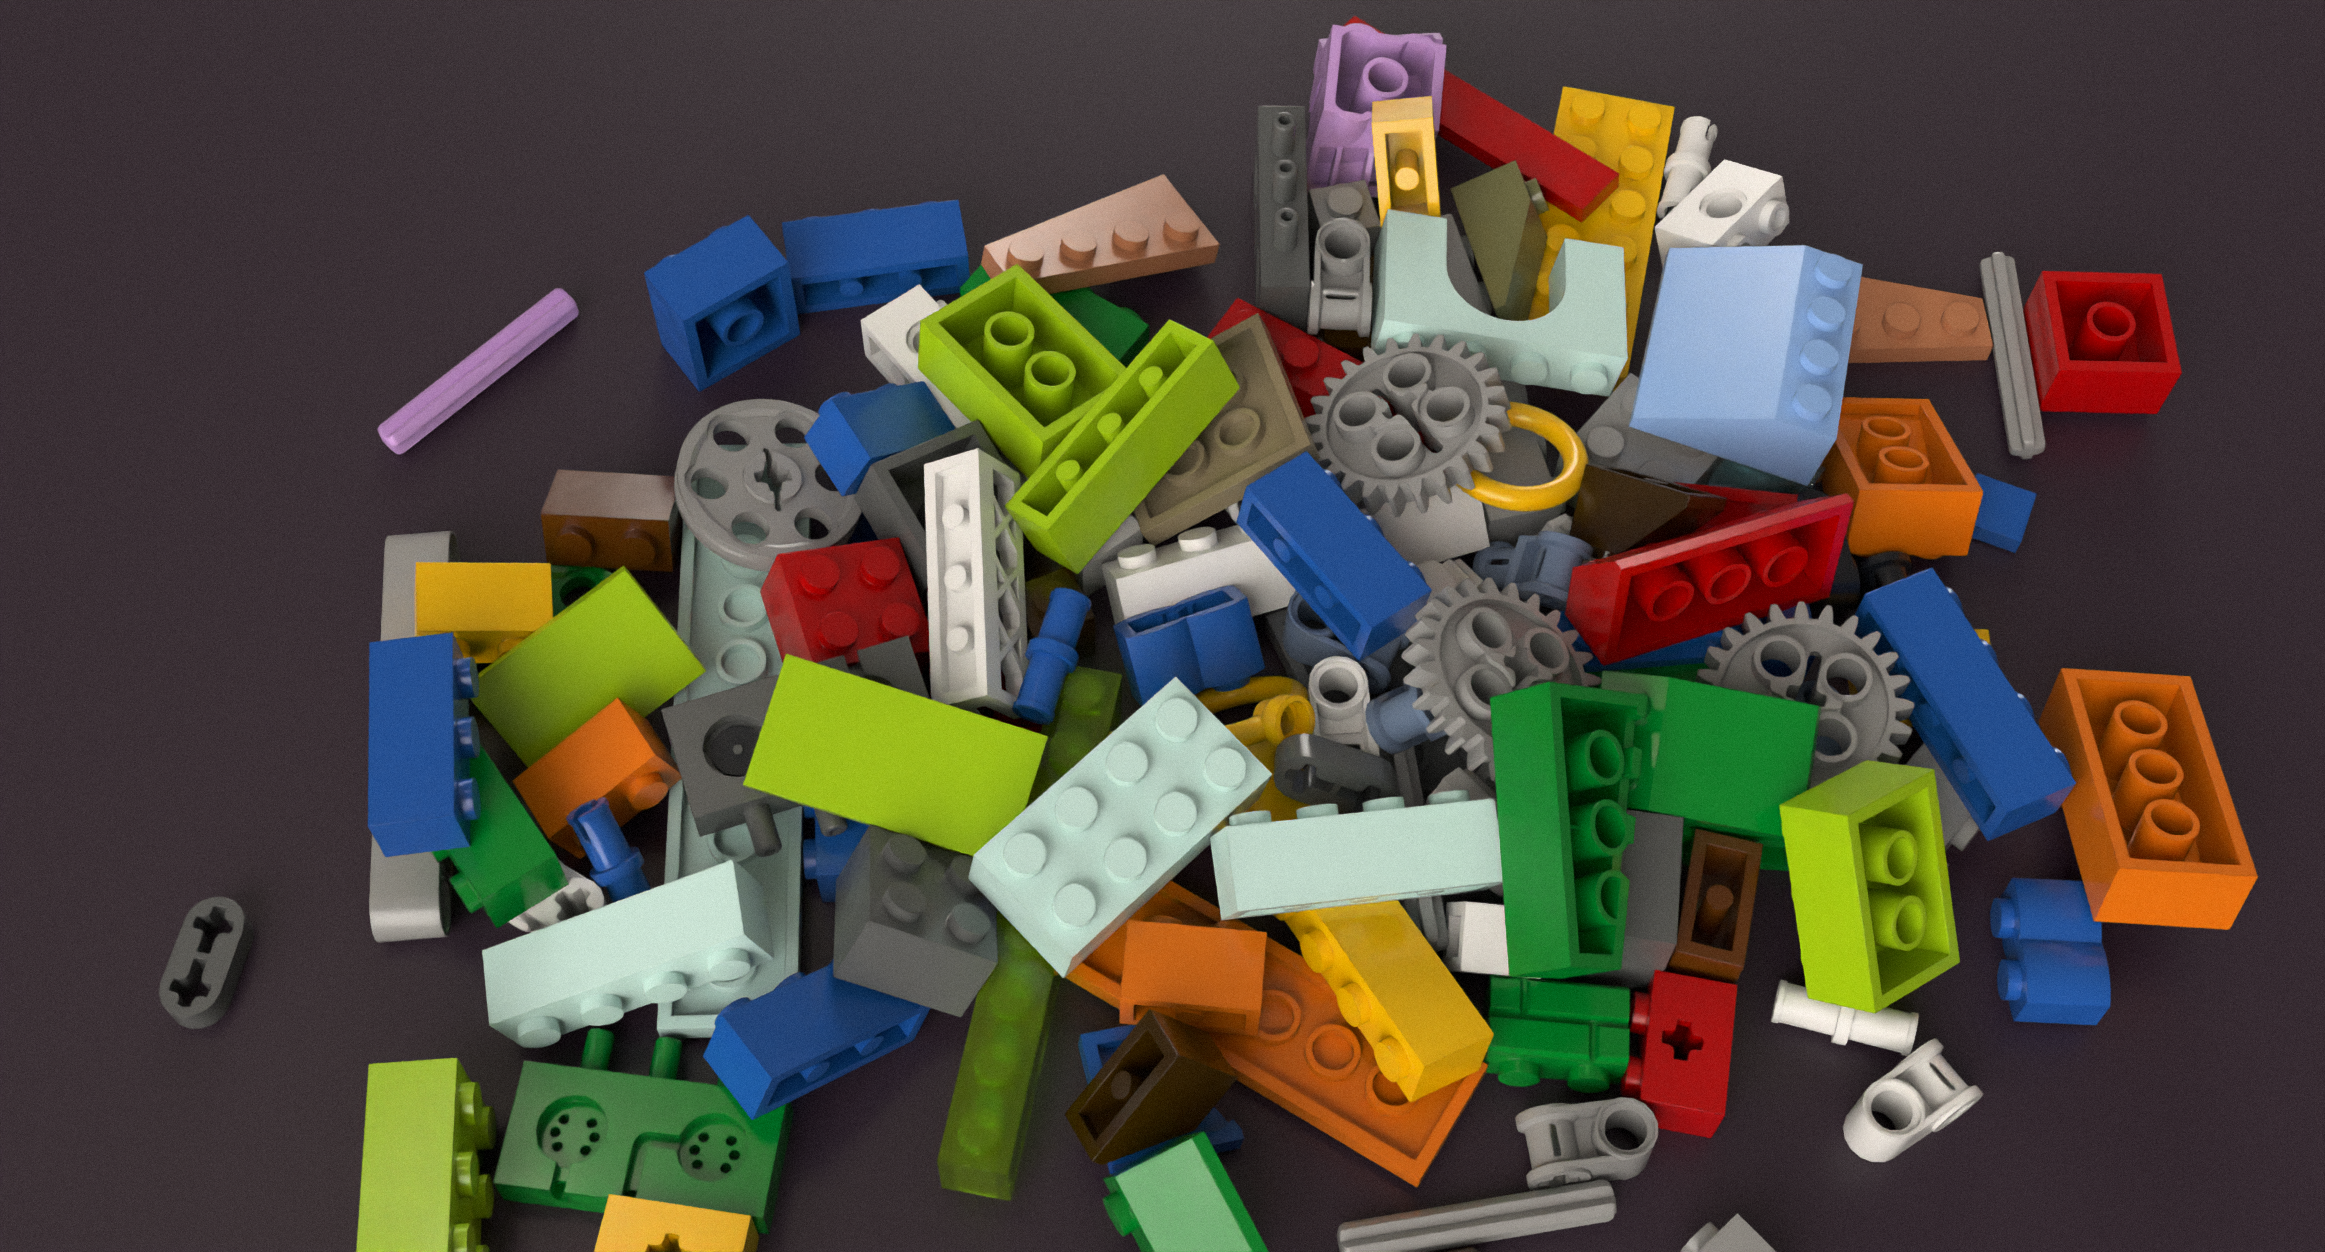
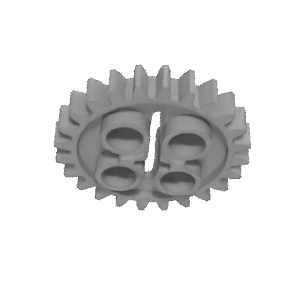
[1305,334,1511,517]
[1401,577,1601,782]
[1695,601,1914,789]

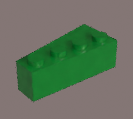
[1490,682,1648,979]

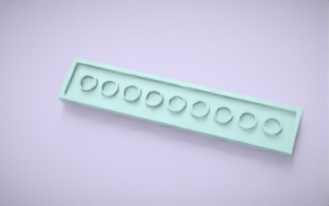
[657,443,812,1039]

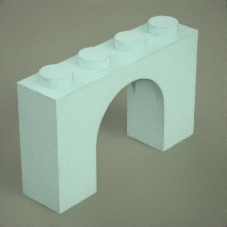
[1371,209,1628,397]

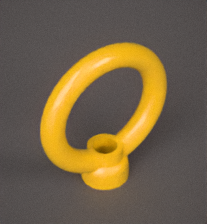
[1456,401,1589,512]
[1195,676,1315,747]

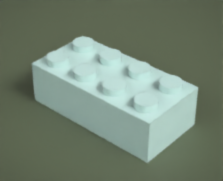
[968,677,1272,979]

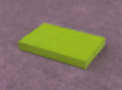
[470,565,706,768]

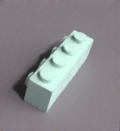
[1210,790,1503,920]
[482,859,775,1048]

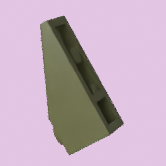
[1450,160,1549,321]

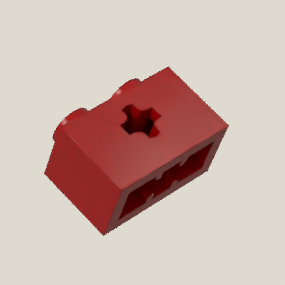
[1620,970,1738,1138]

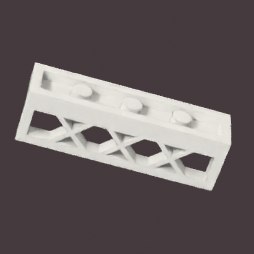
[924,448,1028,719]

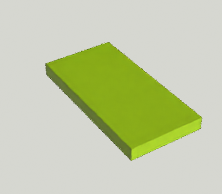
[743,654,1048,857]

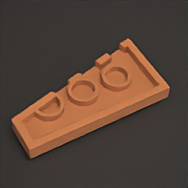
[1848,277,1994,363]

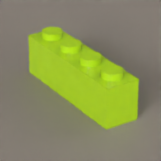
[1005,319,1240,574]

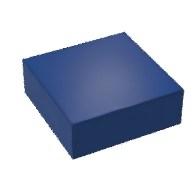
[1972,473,2037,553]

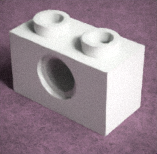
[1655,159,1790,268]

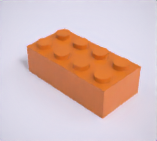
[2038,668,2258,930]

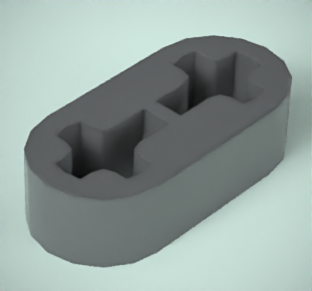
[1274,733,1397,814]
[159,897,254,1029]

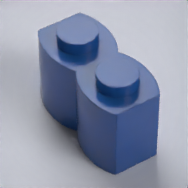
[1113,585,1265,706]
[1990,878,2111,1025]

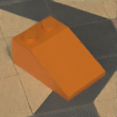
[1820,397,1983,559]

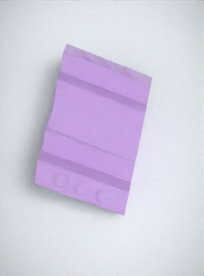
[1306,23,1447,198]

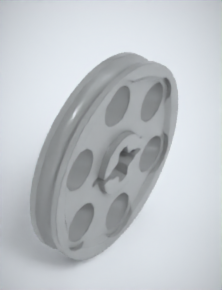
[674,399,862,572]

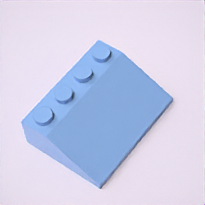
[1629,245,1863,486]

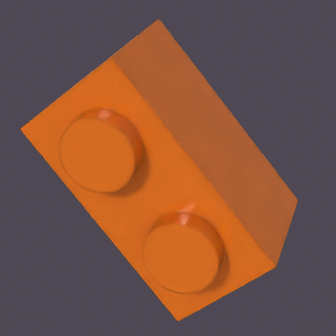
[513,697,682,859]
[1119,915,1267,1036]

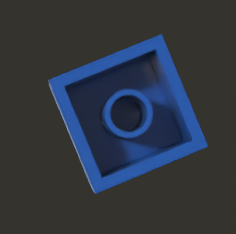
[644,215,800,392]

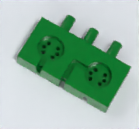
[493,1028,794,1234]

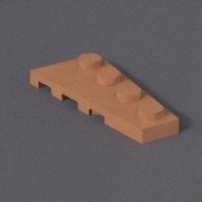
[981,174,1220,294]

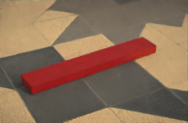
[1343,16,1619,223]

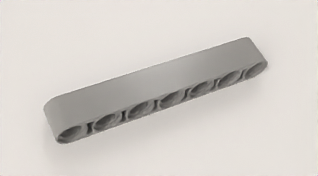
[369,531,461,943]

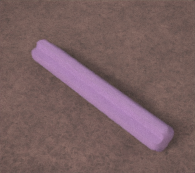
[377,288,579,455]

